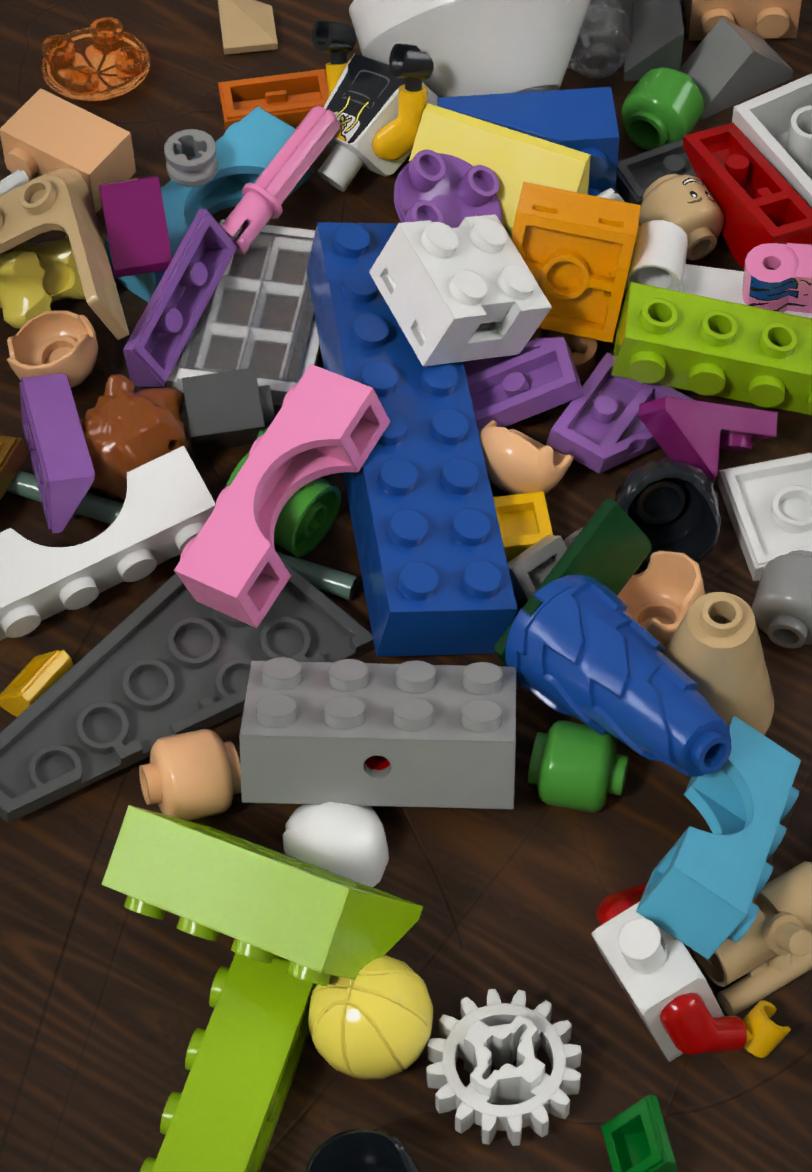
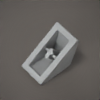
[680,17,794,120]

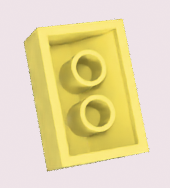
[409,103,590,238]

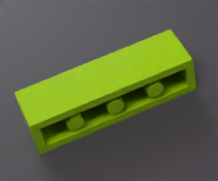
[140,953,317,1172]

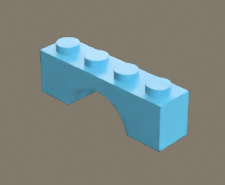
[104,106,312,303]
[636,716,801,960]

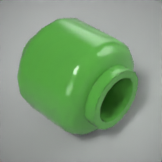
[621,67,704,150]
[528,720,629,813]

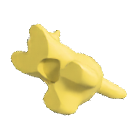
[0,231,116,329]

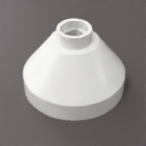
[349,0,591,97]

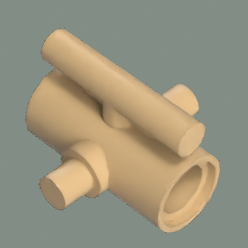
[691,861,812,1016]

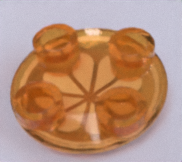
[41,17,150,101]

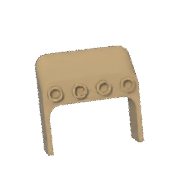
[0,167,129,340]

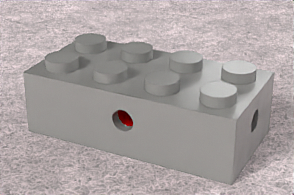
[239,657,516,809]

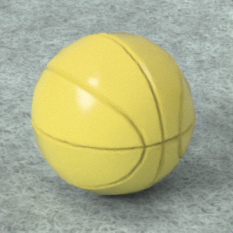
[308,955,433,1080]

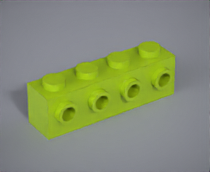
[611,282,812,415]

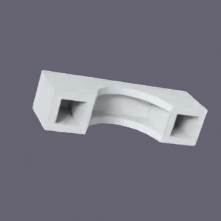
[0,446,215,641]

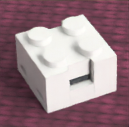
[369,214,552,367]

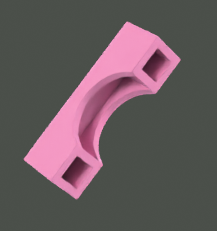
[174,364,390,628]

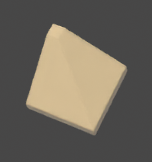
[218,0,278,55]

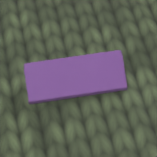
[123,209,238,387]
[19,373,95,534]

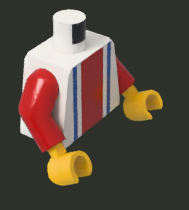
[591,883,791,1062]

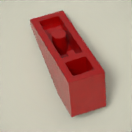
[682,123,812,270]

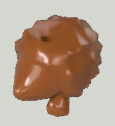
[80,374,189,500]

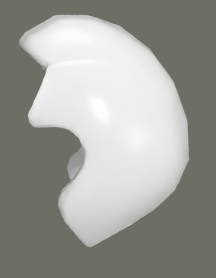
[283,802,389,887]

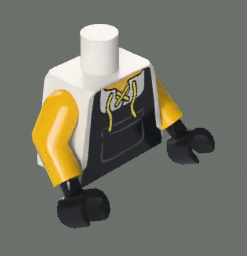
[312,21,439,192]

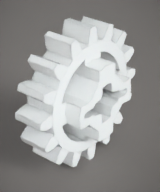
[426,989,582,1146]

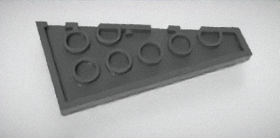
[0,558,374,824]

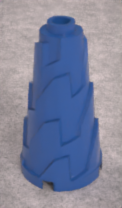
[505,574,732,777]

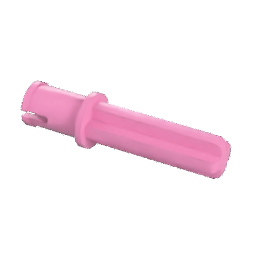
[220,105,340,255]

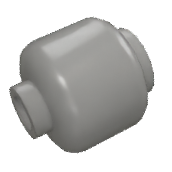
[752,550,812,648]

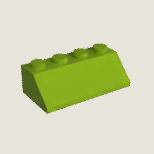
[101,805,423,987]

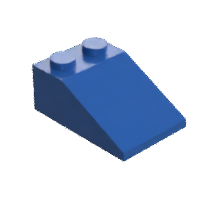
[437,87,620,196]

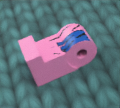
[742,243,812,313]

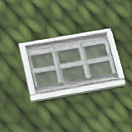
[166,219,320,405]

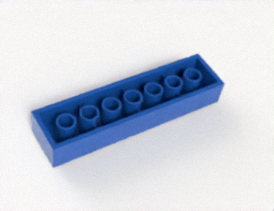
[306,222,517,657]

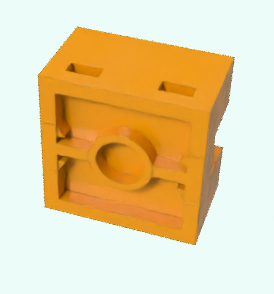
[511,182,641,343]

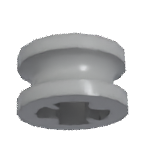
[164,129,218,187]

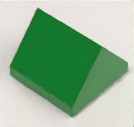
[601,1095,678,1172]

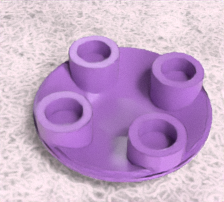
[394,149,502,228]

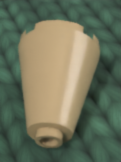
[663,592,774,735]

